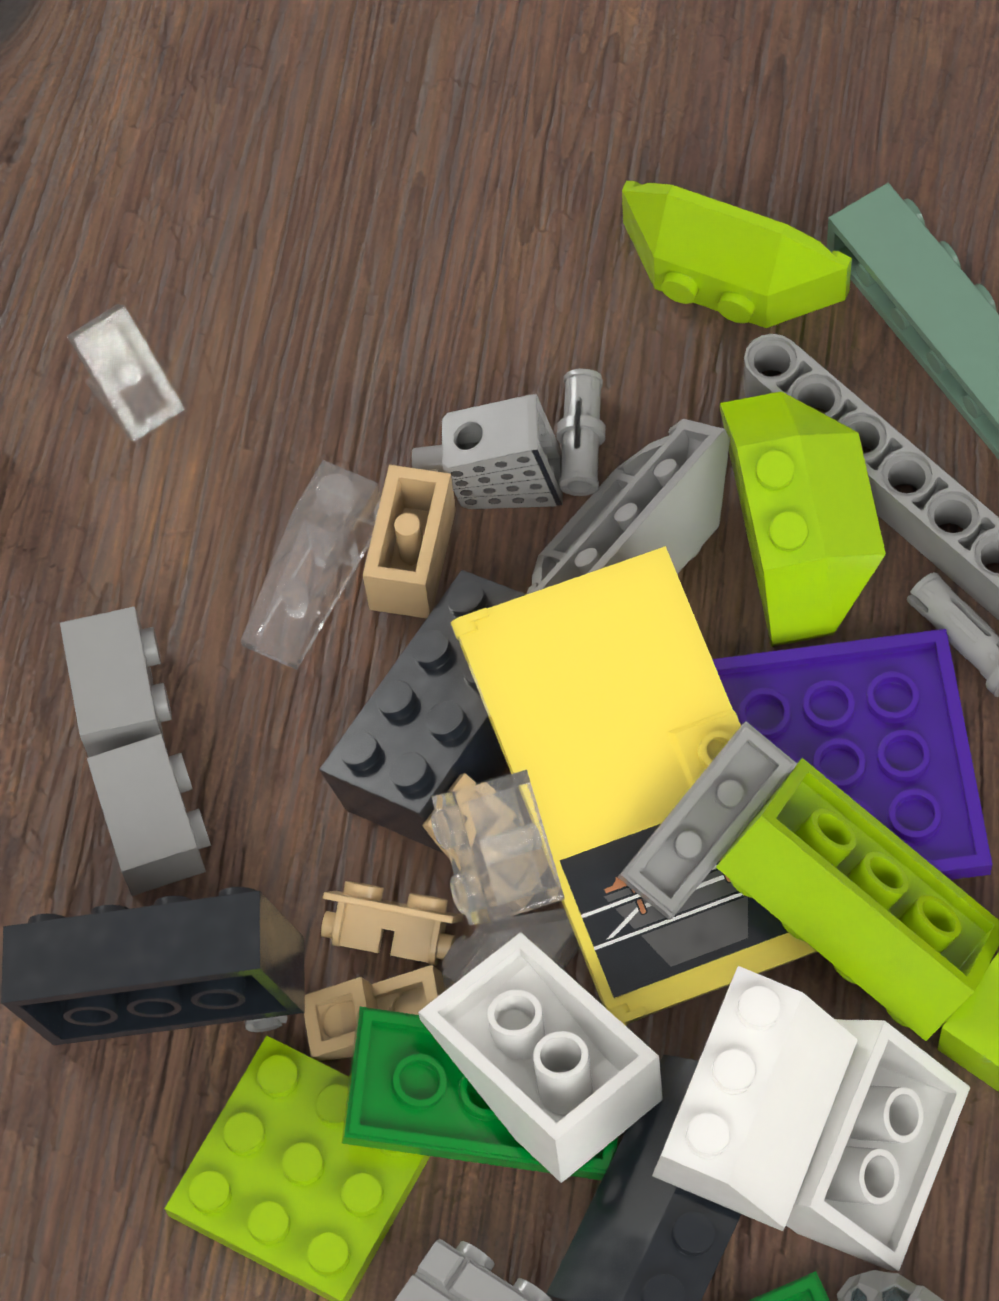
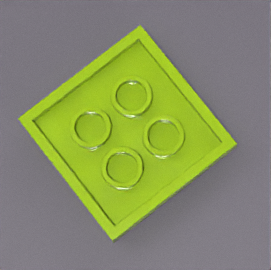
[164,1035,430,1301]

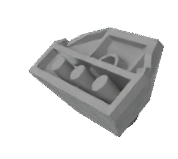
[527,419,730,594]

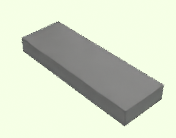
[618,721,797,920]

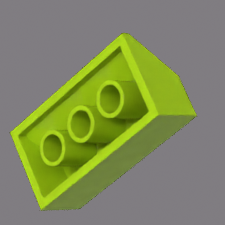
[716,758,999,1041]

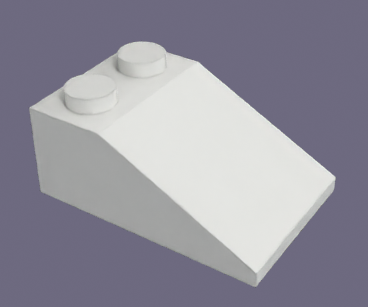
[418,932,663,1183]

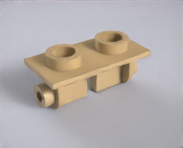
[321,881,463,966]

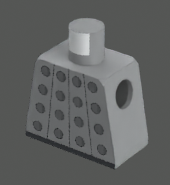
[412,394,563,509]

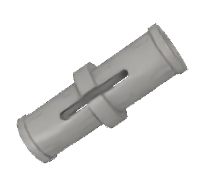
[557,369,606,496]

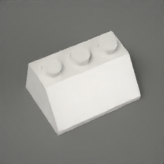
[652,966,858,1231]
[786,1019,970,1271]

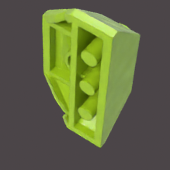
[622,181,852,328]
[719,391,886,647]

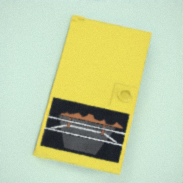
[451,546,817,1026]

